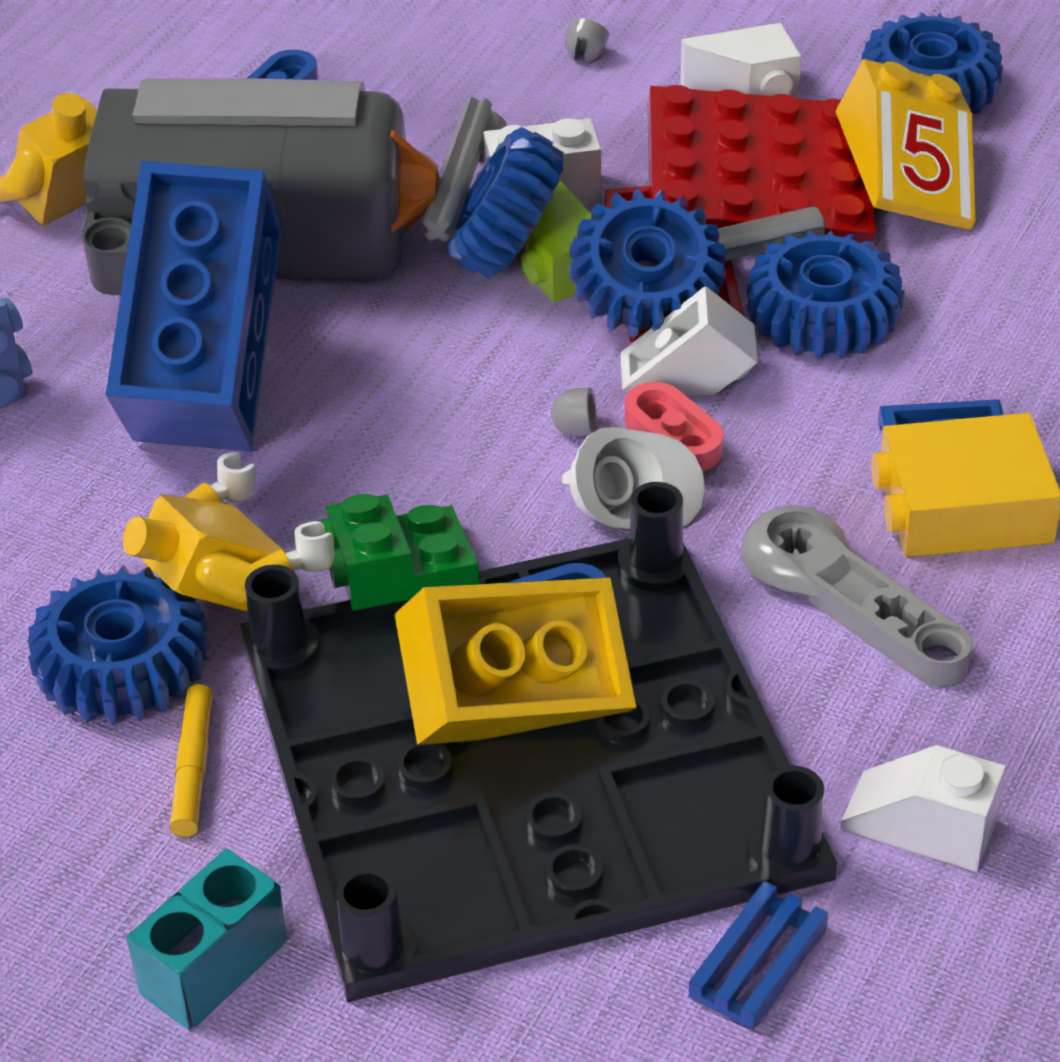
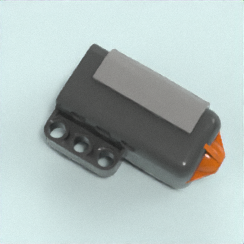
[82,78,439,295]

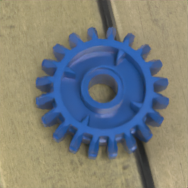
[861,12,1003,114]
[446,127,564,278]
[569,187,726,340]
[746,230,904,360]
[27,564,209,726]

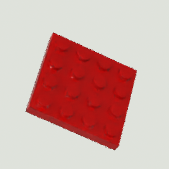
[647,85,876,243]

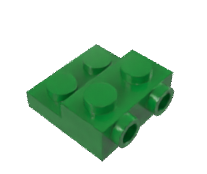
[317,494,480,610]

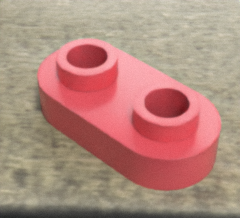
[625,382,723,472]

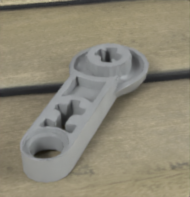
[741,505,972,687]

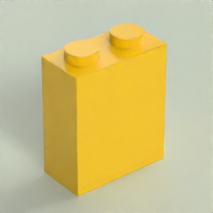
[871,413,1060,557]

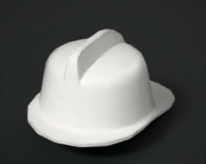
[561,427,705,530]

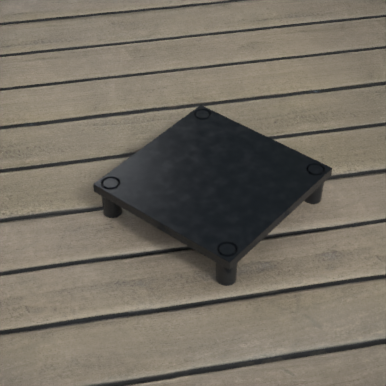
[240,482,837,1002]

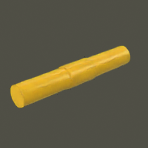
[170,684,213,837]

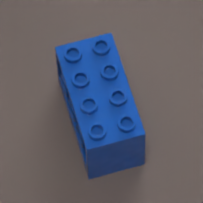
[105,161,282,452]

